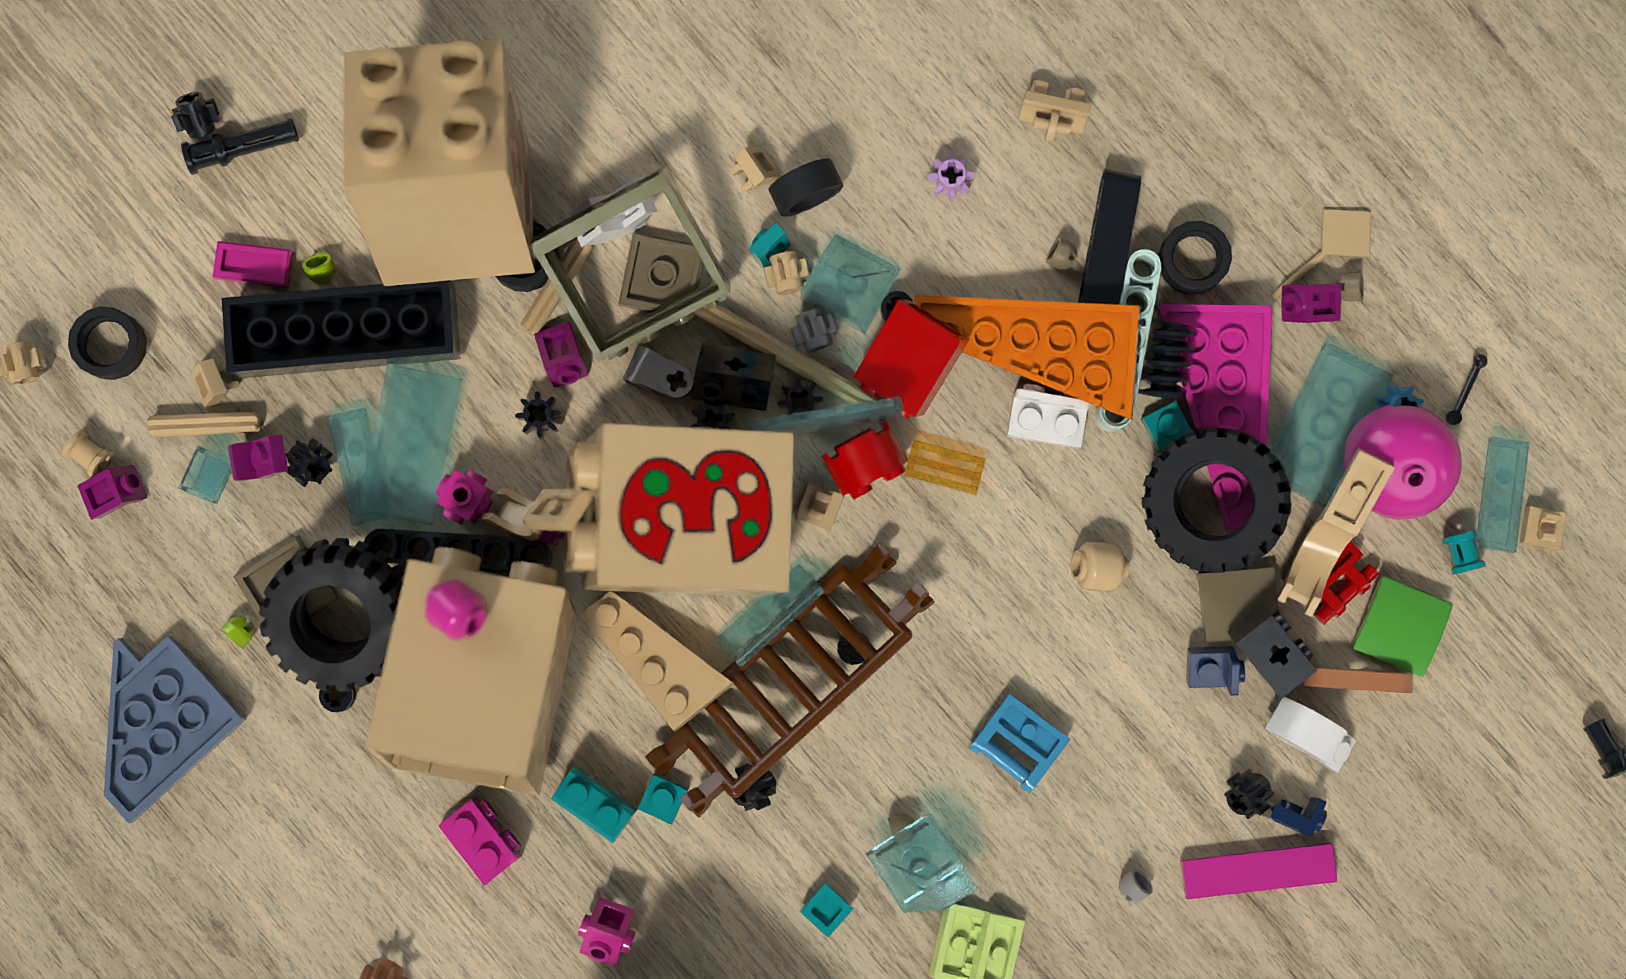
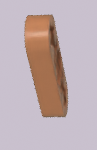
[1302,668,1413,693]

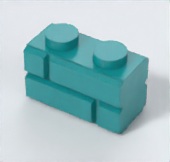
[551,766,638,843]

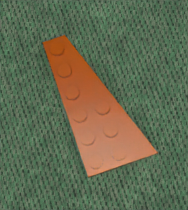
[914,295,1140,420]

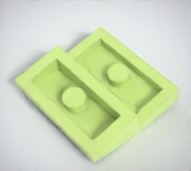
[928,901,1025,979]

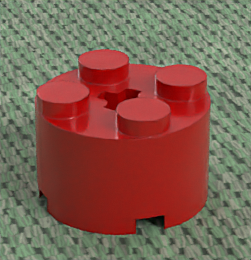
[821,420,908,500]

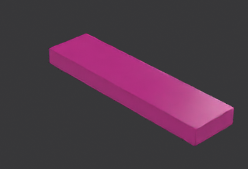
[1180,843,1338,899]

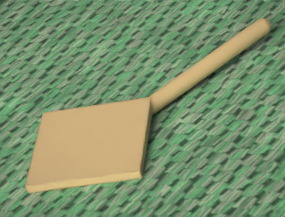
[1271,209,1371,300]

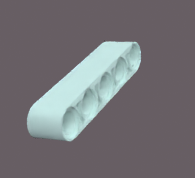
[1095,249,1161,432]

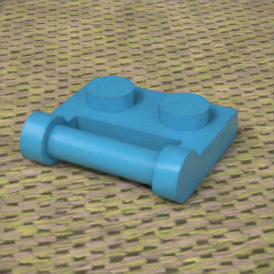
[968,693,1070,793]

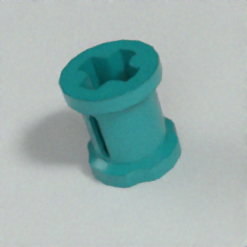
[1442,530,1486,575]

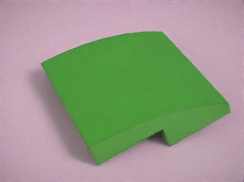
[1352,574,1453,677]

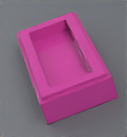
[212,241,294,288]

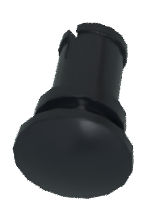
[1583,718,1626,779]

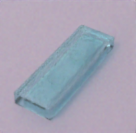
[328,407,391,525]
[1476,437,1530,553]
[716,564,825,667]

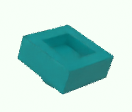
[749,223,791,269]
[1141,401,1192,452]
[638,774,688,825]
[800,882,853,937]

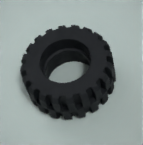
[1142,427,1292,573]
[259,538,404,692]

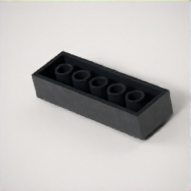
[221,280,461,379]

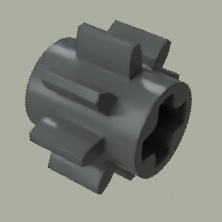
[791,308,838,353]

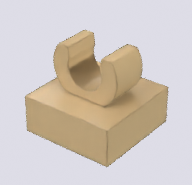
[730,145,781,191]
[190,358,239,408]
[796,482,844,531]
[1519,506,1567,550]

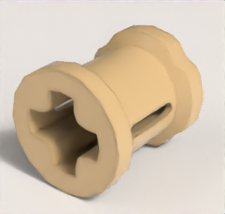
[61,430,114,477]

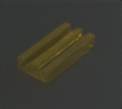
[904,440,986,496]

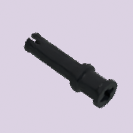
[181,118,299,175]

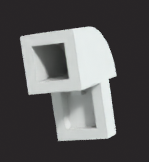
[567,177,657,247]
[1265,697,1356,773]

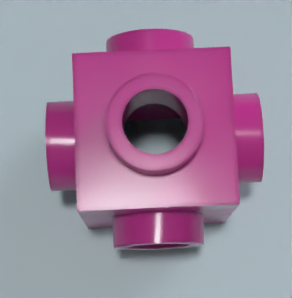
[436,468,494,525]
[577,897,636,966]

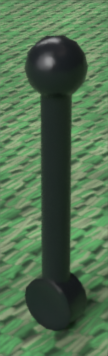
[1445,354,1488,425]

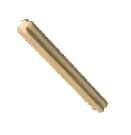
[693,304,889,421]

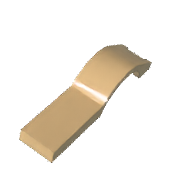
[1277,448,1395,617]
[480,488,592,541]

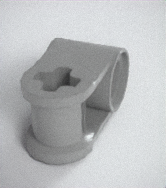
[622,345,694,403]

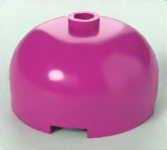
[1342,405,1462,520]

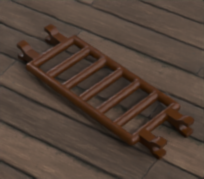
[645,543,935,818]

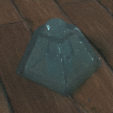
[801,234,901,334]
[866,812,978,913]

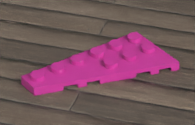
[1158,304,1272,530]

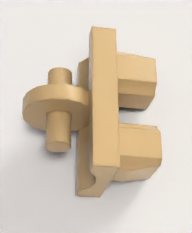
[1018,80,1091,142]

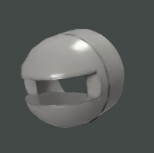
[1119,868,1153,902]

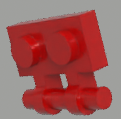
[1281,541,1379,625]

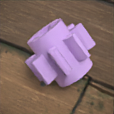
[927,152,975,202]

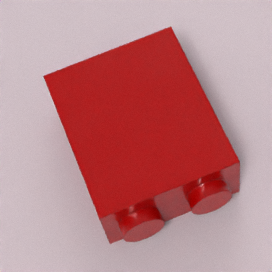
[853,300,970,418]

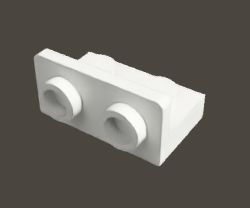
[1006,384,1090,449]

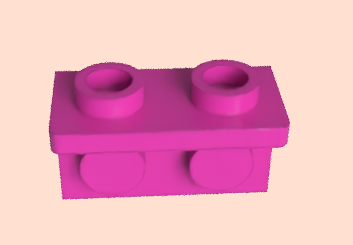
[438,797,522,886]

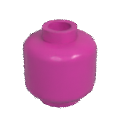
[425,579,487,640]

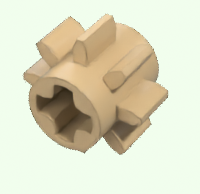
[764,251,810,295]
[0,341,47,386]

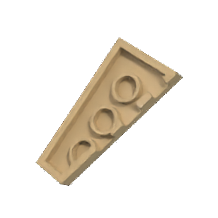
[582,591,734,732]

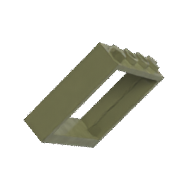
[530,166,731,362]

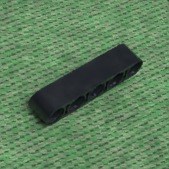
[1078,168,1142,305]
[364,528,553,572]

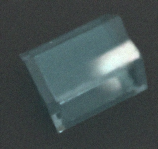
[178,445,232,504]

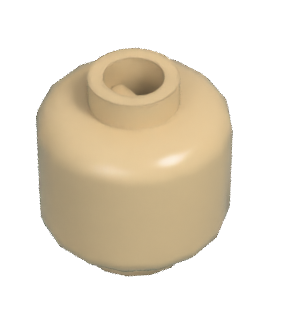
[1071,542,1130,592]

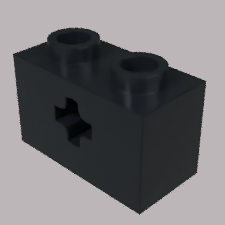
[692,343,776,411]
[1227,604,1317,698]

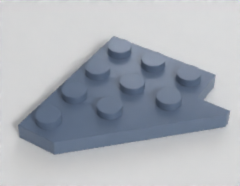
[104,636,247,823]

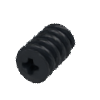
[1138,319,1198,400]

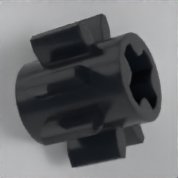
[171,92,220,138]
[777,378,823,426]
[515,391,564,439]
[689,401,735,430]
[285,438,333,487]
[732,763,776,811]
[1224,769,1274,819]

